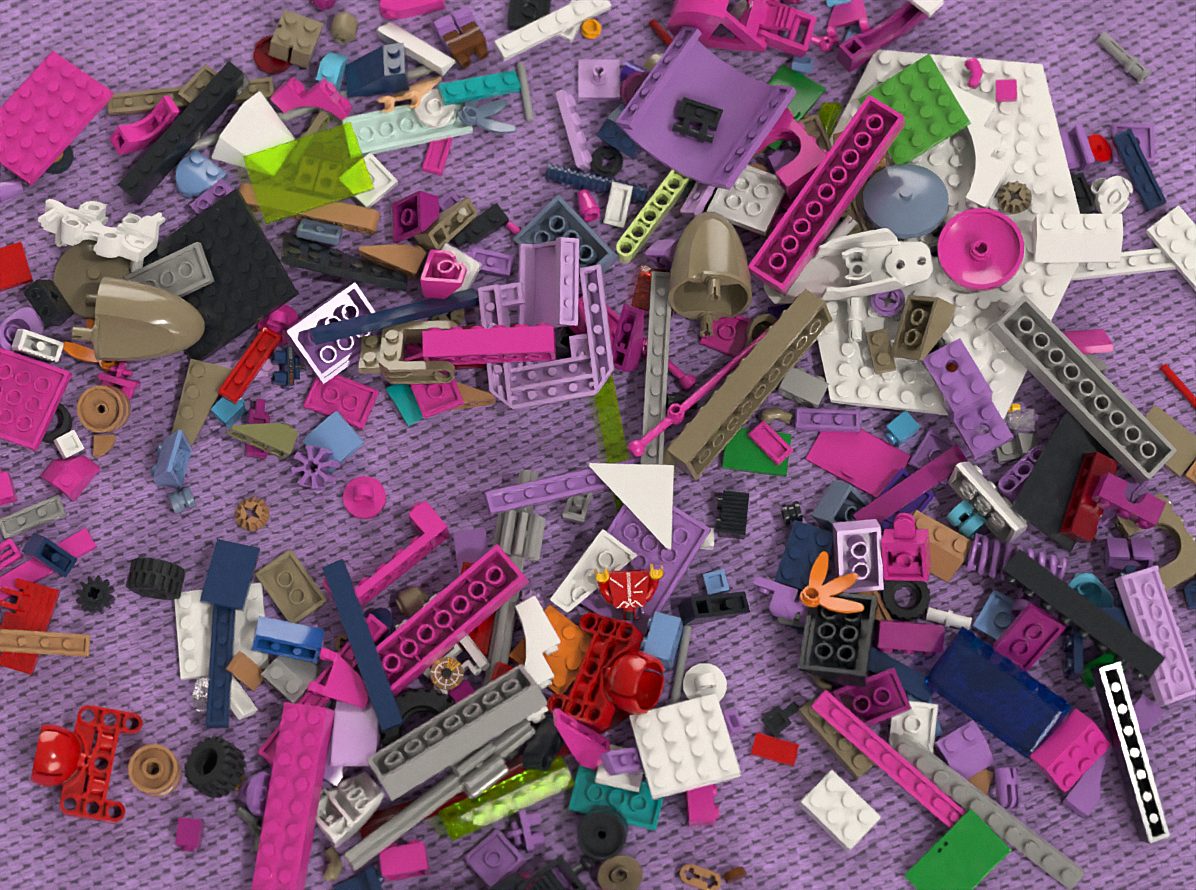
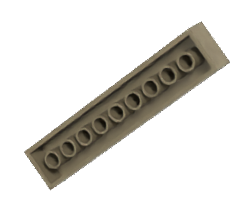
[667,288,833,480]

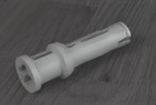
[1096,32,1152,85]

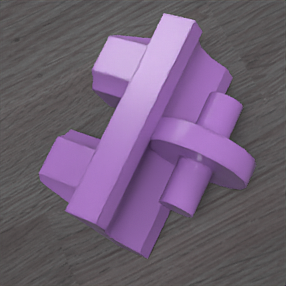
[506,809,545,853]

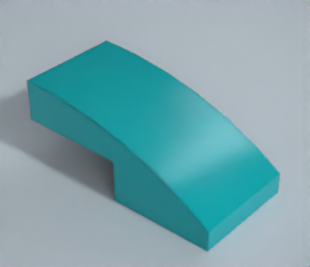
[386,384,423,426]

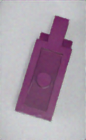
[244,398,270,459]

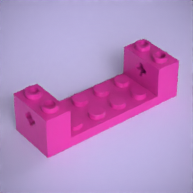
[322,500,450,607]

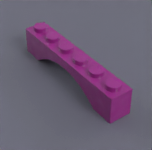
[836,1,942,73]

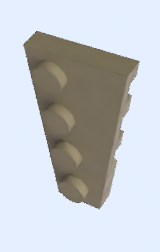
[172,359,233,447]

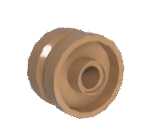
[77,385,131,433]
[128,744,182,798]

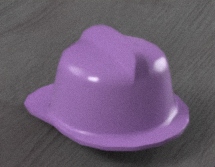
[0,307,44,352]

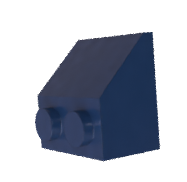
[596,103,642,161]

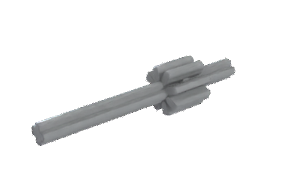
[484,470,546,686]
[343,718,535,871]

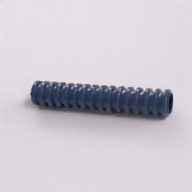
[545,163,648,204]

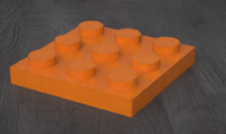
[509,605,592,695]

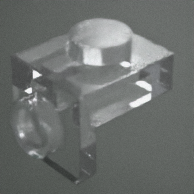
[193,676,209,712]

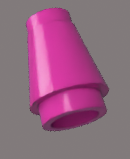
[577,190,600,222]

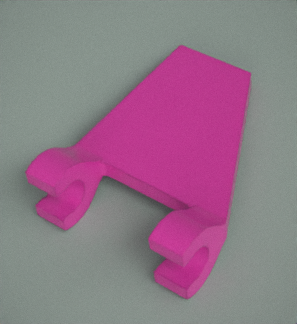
[827,0,870,44]
[307,648,369,709]

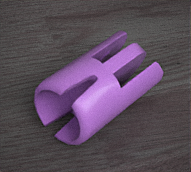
[994,767,1020,809]

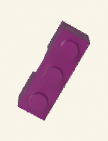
[1091,473,1166,529]

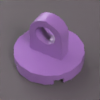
[239,772,272,817]

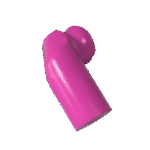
[964,58,983,89]

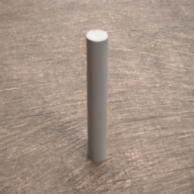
[517,63,534,122]

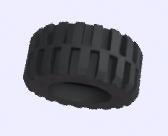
[380,687,456,773]

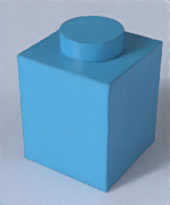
[210,397,246,428]
[884,410,920,448]

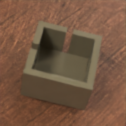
[269,9,323,69]

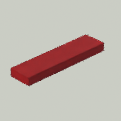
[217,326,282,405]

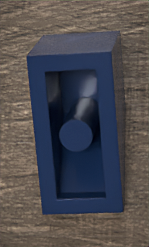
[22,533,78,578]

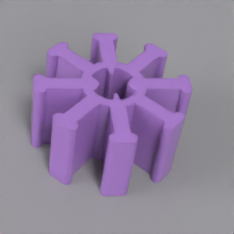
[291,445,340,490]

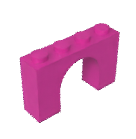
[754,108,828,197]

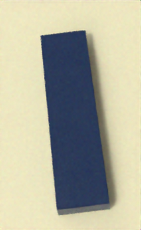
[1111,128,1167,212]

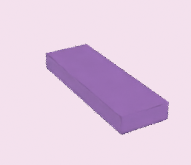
[795,408,861,433]

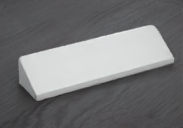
[377,22,455,76]

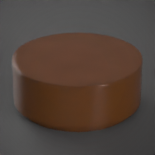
[723,866,747,884]

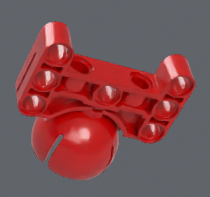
[547,613,664,730]
[30,705,143,824]

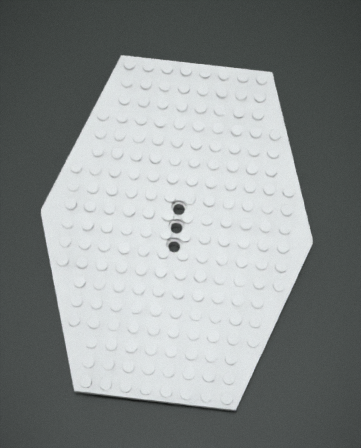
[817,50,1080,420]

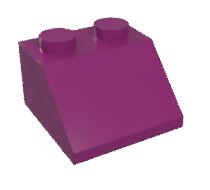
[392,190,439,244]

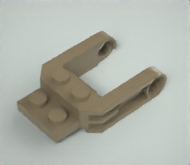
[358,321,459,384]

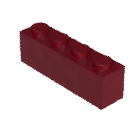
[1059,452,1118,543]

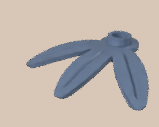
[458,99,517,133]

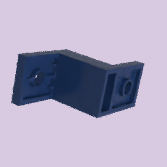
[1062,565,1135,681]

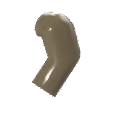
[760,407,793,424]

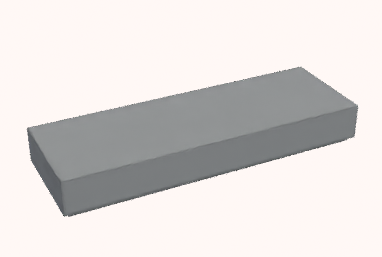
[0,495,67,540]

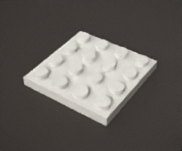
[174,583,270,680]
[629,693,741,799]

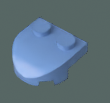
[175,150,227,198]

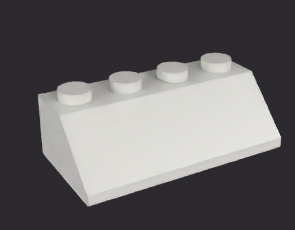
[1032,214,1123,263]

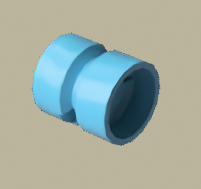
[946,499,987,539]

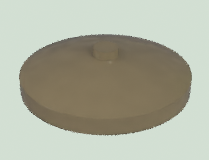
[54,239,132,320]

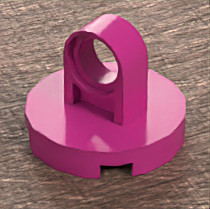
[258,304,299,346]
[343,476,387,520]

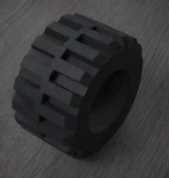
[126,557,186,600]
[184,736,246,799]

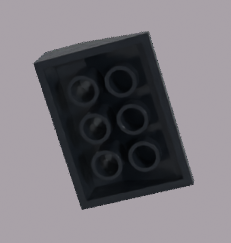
[798,593,878,688]

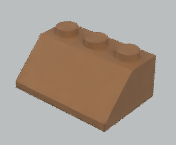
[910,510,973,582]

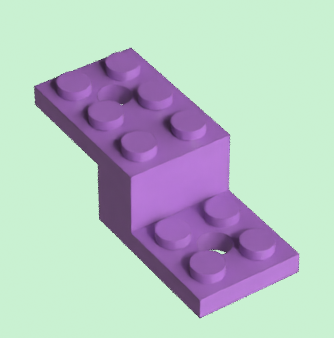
[922,338,1013,459]

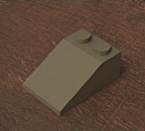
[890,295,955,361]

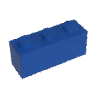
[251,616,324,663]

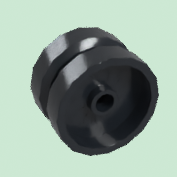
[577,805,629,861]

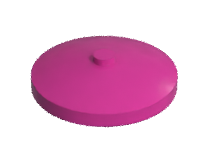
[937,208,1024,291]

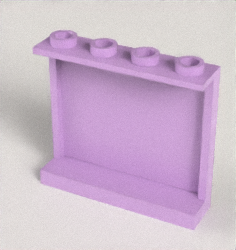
[518,237,579,328]

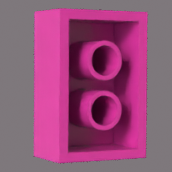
[1030,709,1111,793]

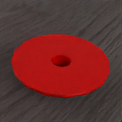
[1088,134,1112,162]

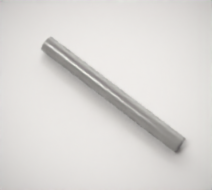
[670,626,692,705]

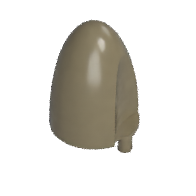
[668,211,752,338]
[72,276,205,361]

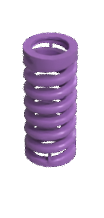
[965,533,1067,585]

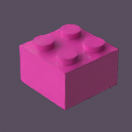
[379,839,430,882]

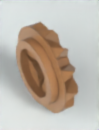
[234,497,270,531]

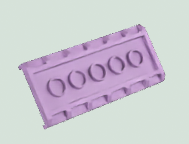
[1115,565,1196,707]

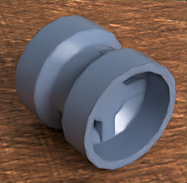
[168,486,197,514]

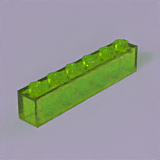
[438,756,575,842]

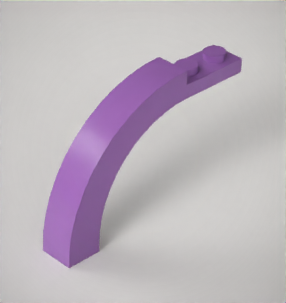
[600,710,744,776]

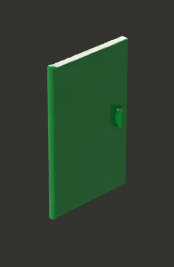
[766,64,826,151]
[904,808,1012,890]

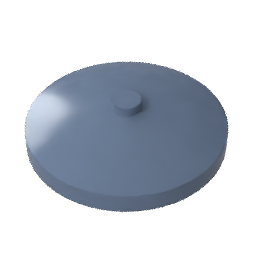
[863,164,949,239]

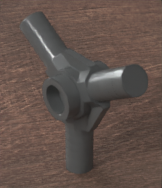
[236,807,264,854]

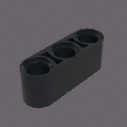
[522,715,565,772]

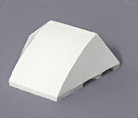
[211,91,298,177]
[316,772,384,848]

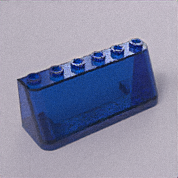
[925,626,1073,759]

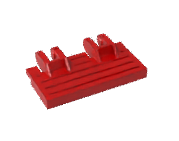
[0,578,60,675]

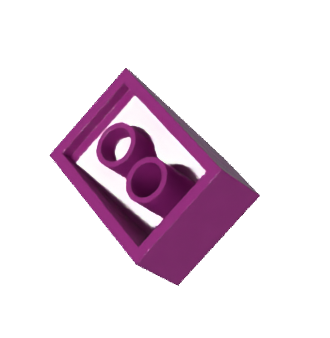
[831,668,912,728]

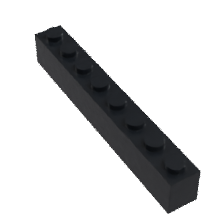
[118,61,250,205]
[1002,549,1166,682]
[1090,662,1170,843]

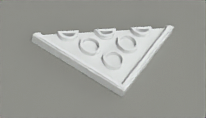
[589,463,674,550]

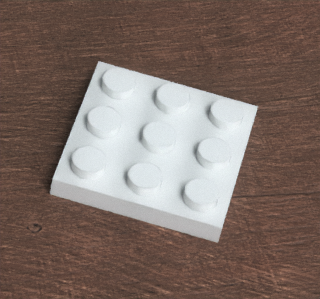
[707,165,786,236]

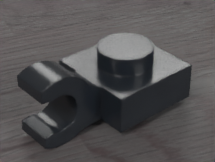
[761,701,800,737]

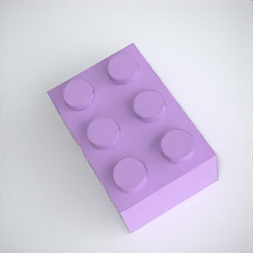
[833,519,884,593]

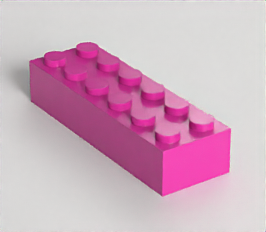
[422,323,556,365]

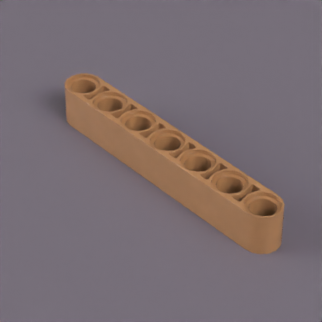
[239,183,380,235]

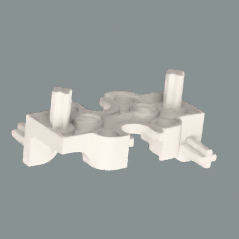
[38,199,165,272]

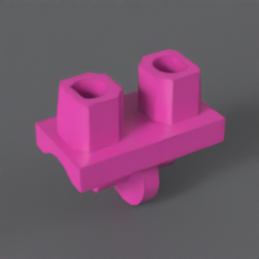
[97,362,141,399]

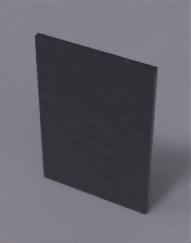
[1011,411,1119,552]

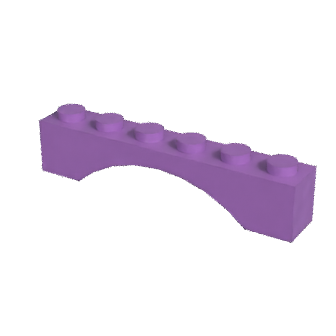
[1062,694,1165,819]

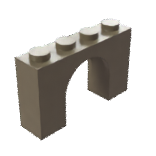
[1113,492,1196,593]

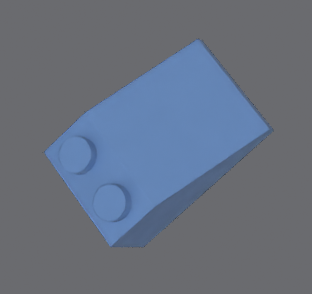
[151,430,192,490]

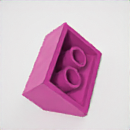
[685,783,720,827]

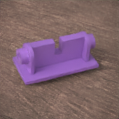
[190,179,233,215]

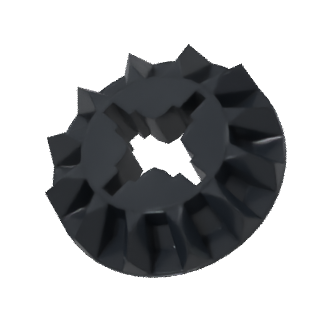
[590,146,623,177]

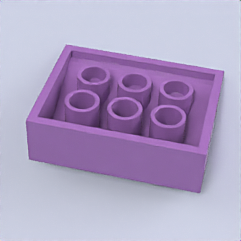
[282,282,384,384]

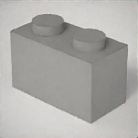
[778,366,829,409]

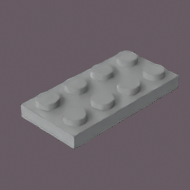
[124,242,214,297]

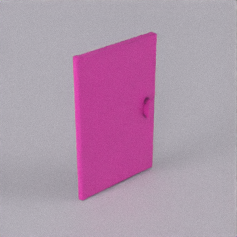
[805,428,912,498]

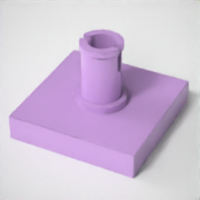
[578,60,620,101]

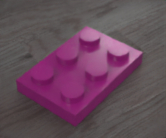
[989,603,1066,674]

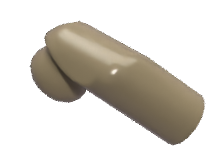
[323,847,343,882]

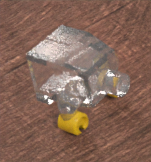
[1004,404,1034,432]

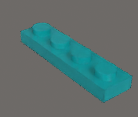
[437,70,522,106]

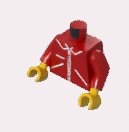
[594,564,663,620]

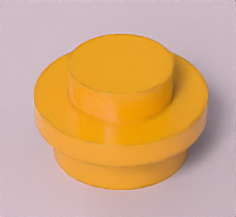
[581,19,601,39]

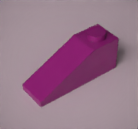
[612,303,644,372]

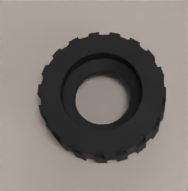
[881,580,931,622]

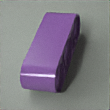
[998,446,1044,503]

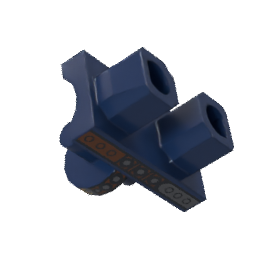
[271,347,306,389]

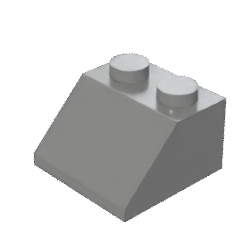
[261,656,323,704]

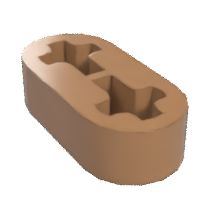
[680,864,722,890]

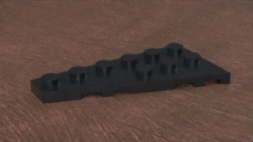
[280,231,408,292]

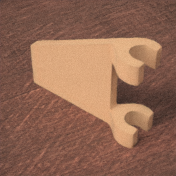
[378,76,442,113]

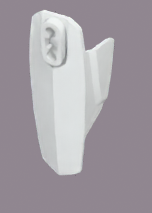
[764,228,933,305]

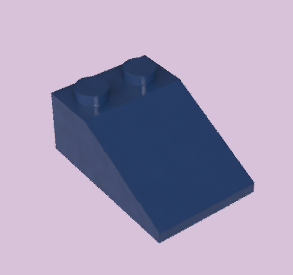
[346,43,409,98]

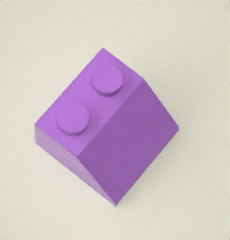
[934,720,995,779]

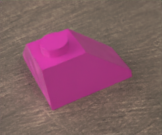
[420,249,467,299]
[40,455,101,502]

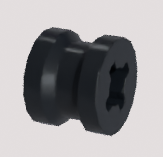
[780,501,803,526]

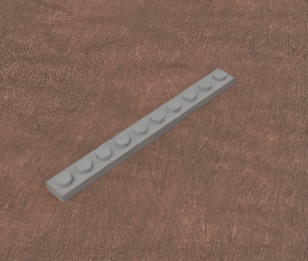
[640,271,671,465]
[892,732,1085,890]

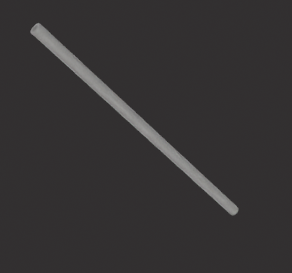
[190,65,435,152]

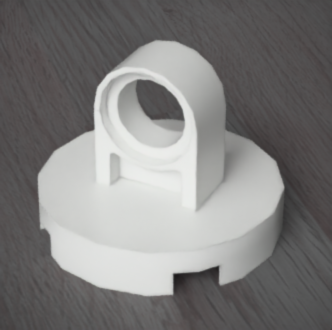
[1091,176,1133,214]
[683,663,727,702]

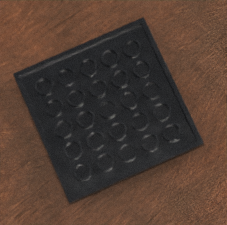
[143,188,299,361]

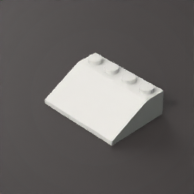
[948,461,1028,544]

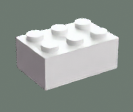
[799,770,881,853]

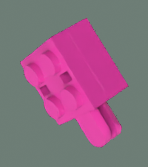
[881,513,931,581]

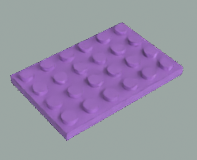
[580,504,712,638]

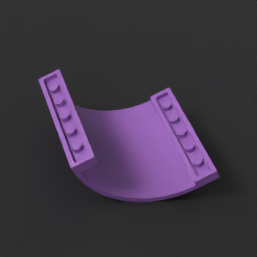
[615,26,797,190]

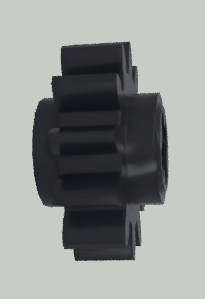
[76,575,116,615]

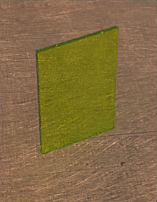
[243,122,374,224]

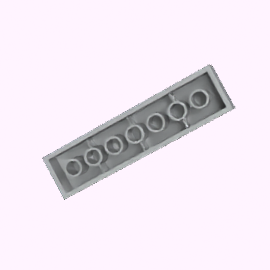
[367,664,548,801]

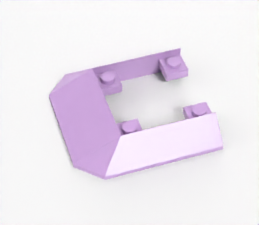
[478,264,614,410]

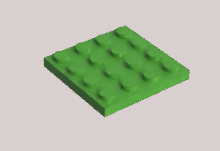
[858,54,971,165]

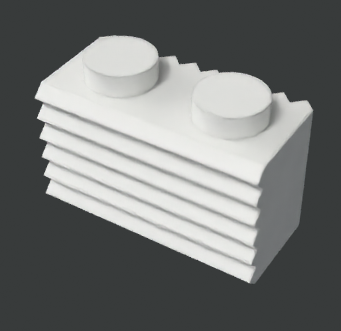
[11,329,64,362]

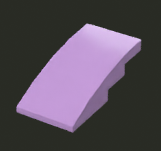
[331,697,381,766]

